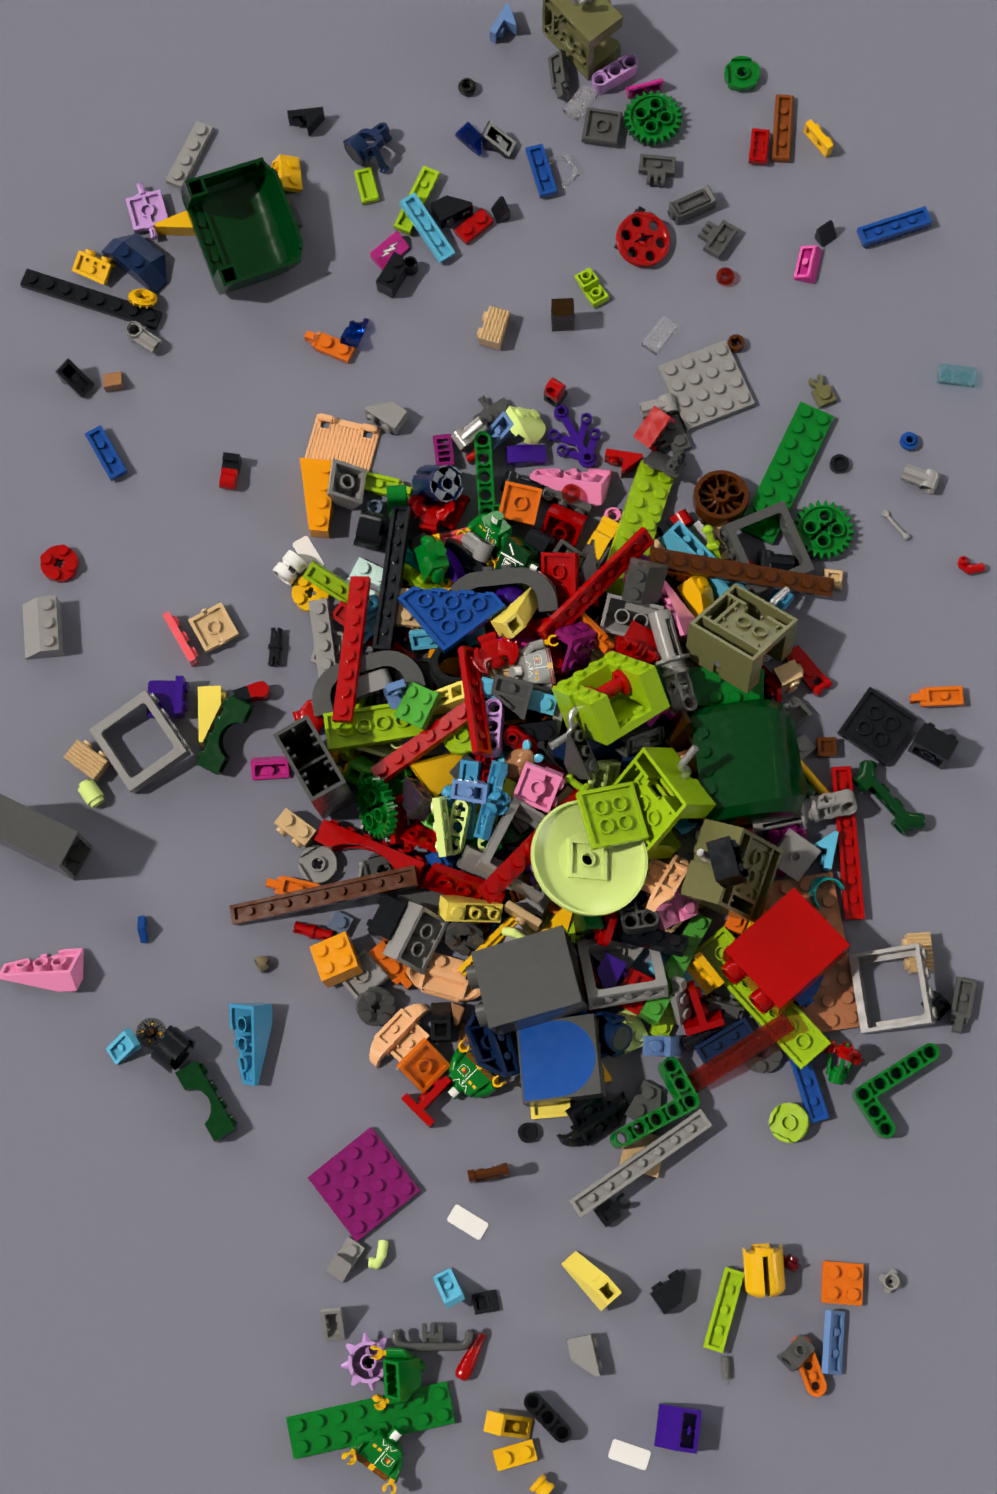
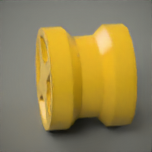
[529,1474,555,1494]

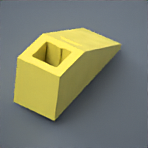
[490,587,538,639]
[438,895,503,923]
[561,1251,622,1311]

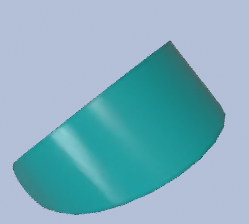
[808,876,845,909]

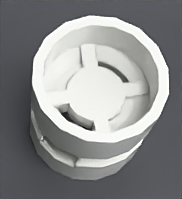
[272,550,308,586]

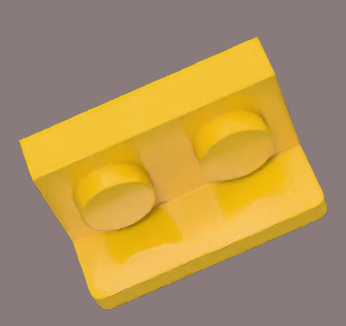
[72,248,117,285]
[686,951,725,996]

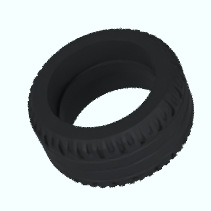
[430,641,474,688]

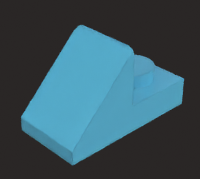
[814,831,839,872]
[106,1028,142,1065]
[433,1267,465,1309]

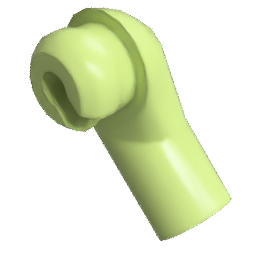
[501,926,526,939]
[368,1240,388,1270]

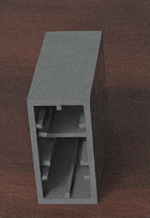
[273,715,356,819]
[0,794,93,881]
[466,925,589,1036]

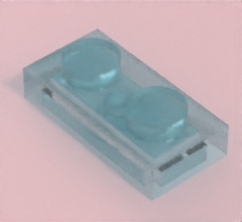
[937,363,976,387]

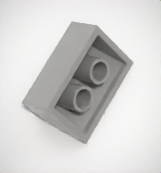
[600,593,664,636]
[22,595,64,660]
[456,844,524,892]
[382,901,449,975]

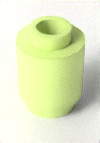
[78,779,105,808]

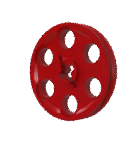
[616,212,670,267]

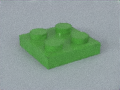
[394,681,443,731]

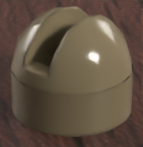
[254,955,271,972]

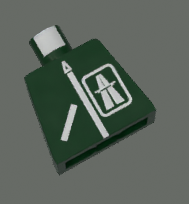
[495,535,541,572]

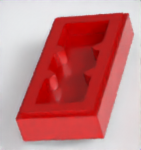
[748,128,770,165]

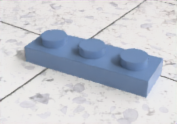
[821,1310,845,1375]

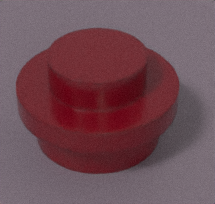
[783,1254,800,1272]

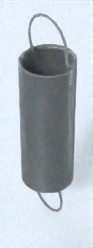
[722,1350,730,1386]

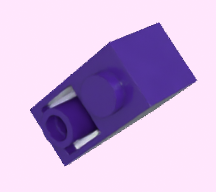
[596,953,628,989]

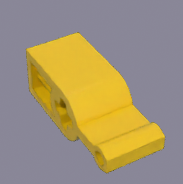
[582,515,619,564]

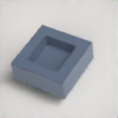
[327,910,354,934]

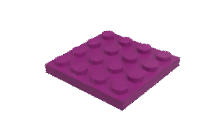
[307,1127,420,1242]

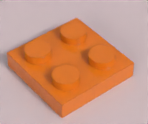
[499,481,543,526]
[396,1038,450,1093]
[820,1261,864,1306]

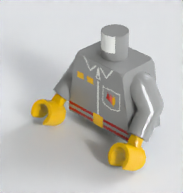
[509,634,559,694]

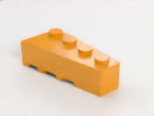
[299,457,334,539]

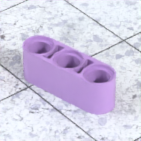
[592,54,638,95]
[485,698,505,758]

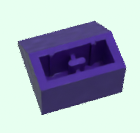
[654,1403,702,1454]

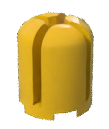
[742,1243,785,1298]

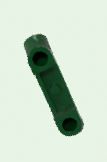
[852,760,925,836]

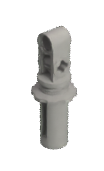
[648,609,697,714]
[753,789,857,833]

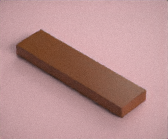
[771,94,794,163]

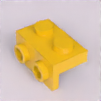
[271,154,303,193]

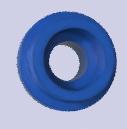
[900,432,919,450]

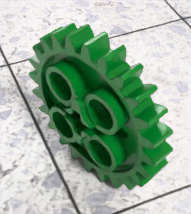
[624,90,682,147]
[794,500,854,561]
[355,775,398,839]

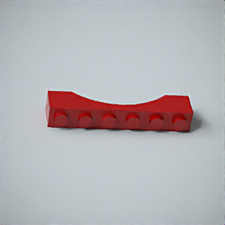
[313,819,429,888]

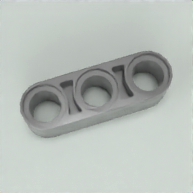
[336,668,393,701]

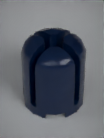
[412,465,463,502]

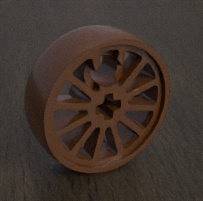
[693,470,749,527]

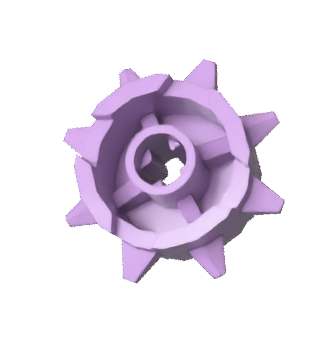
[341,1333,387,1391]

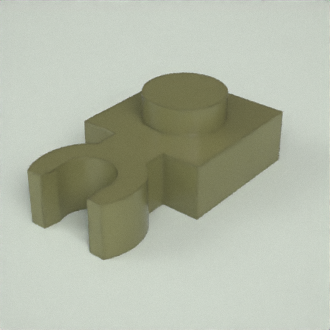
[808,374,837,409]

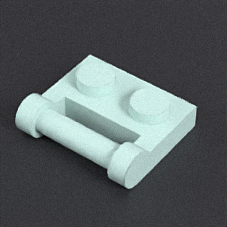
[346,557,383,596]

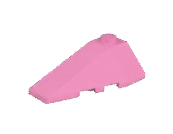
[530,468,612,506]
[660,580,695,645]
[0,948,84,992]

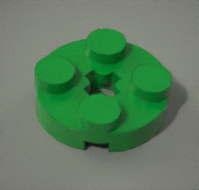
[724,56,760,92]

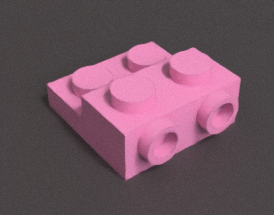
[512,761,566,813]
[646,880,699,930]

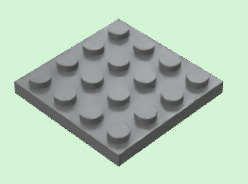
[658,340,755,432]

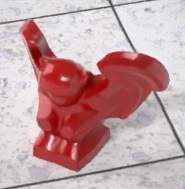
[408,495,455,535]
[470,631,519,676]

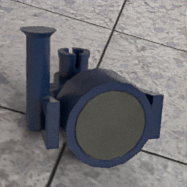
[343,122,392,173]
[596,1010,633,1058]

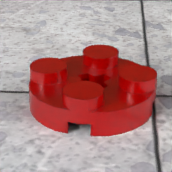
[40,544,79,583]

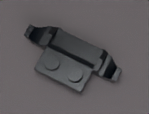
[557,1092,628,1147]

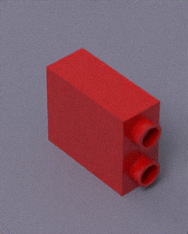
[721,888,850,1017]

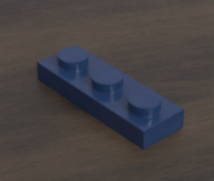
[694,1017,755,1065]

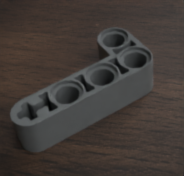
[619,897,659,934]

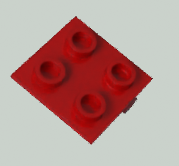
[617,620,660,665]
[400,818,437,853]

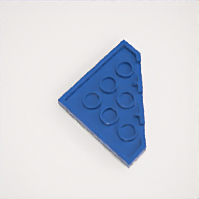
[398,587,506,654]

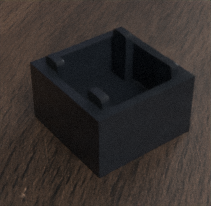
[907,722,959,769]
[706,836,749,888]
[366,894,407,943]

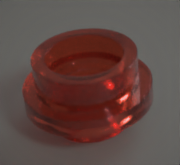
[716,267,735,286]
[562,484,581,503]

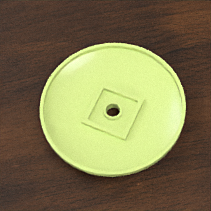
[530,800,648,916]

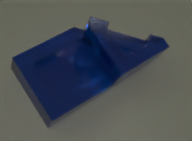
[455,122,482,156]
[340,318,369,348]

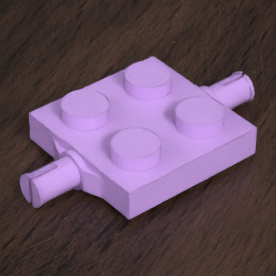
[125,182,168,240]

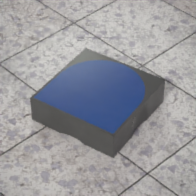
[516,1013,606,1107]

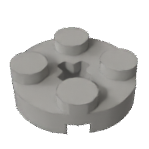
[298,845,337,884]

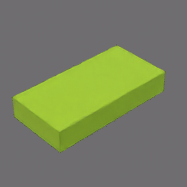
[354,167,380,205]

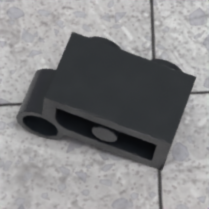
[376,252,418,298]

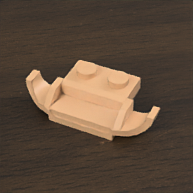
[641,854,689,912]
[406,952,481,1003]
[369,1004,431,1068]

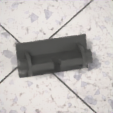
[704,993,745,1020]

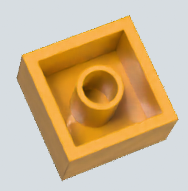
[309,931,364,988]

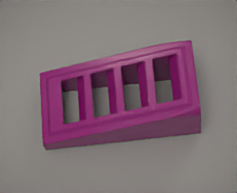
[433,434,455,467]

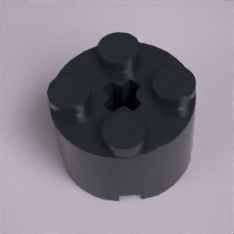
[353,509,387,551]
[524,526,556,565]
[151,1025,195,1073]

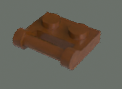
[467,1162,510,1183]

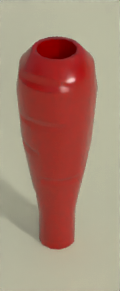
[455,1332,486,1381]

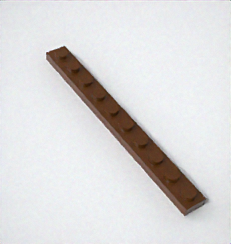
[649,547,834,598]
[230,865,420,925]

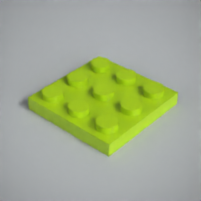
[575,781,649,851]

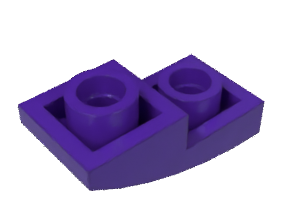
[505,444,547,467]
[446,548,466,583]

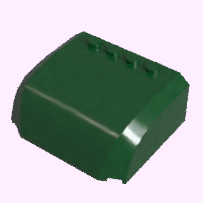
[181,157,303,295]
[690,699,806,826]

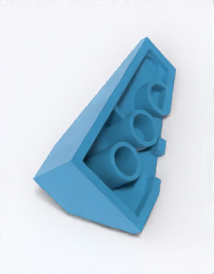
[229,1003,273,1086]

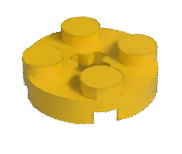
[292,575,330,613]

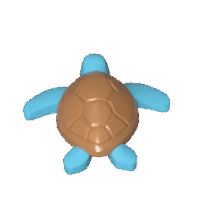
[496,739,545,783]

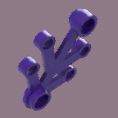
[548,405,601,468]

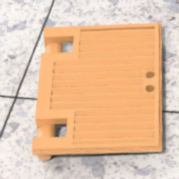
[305,413,381,472]

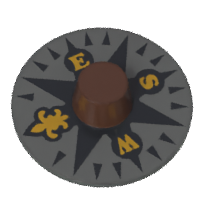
[136,1018,165,1047]

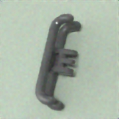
[391,1323,474,1351]

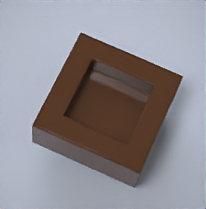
[816,737,837,758]

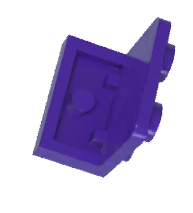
[147,676,189,718]

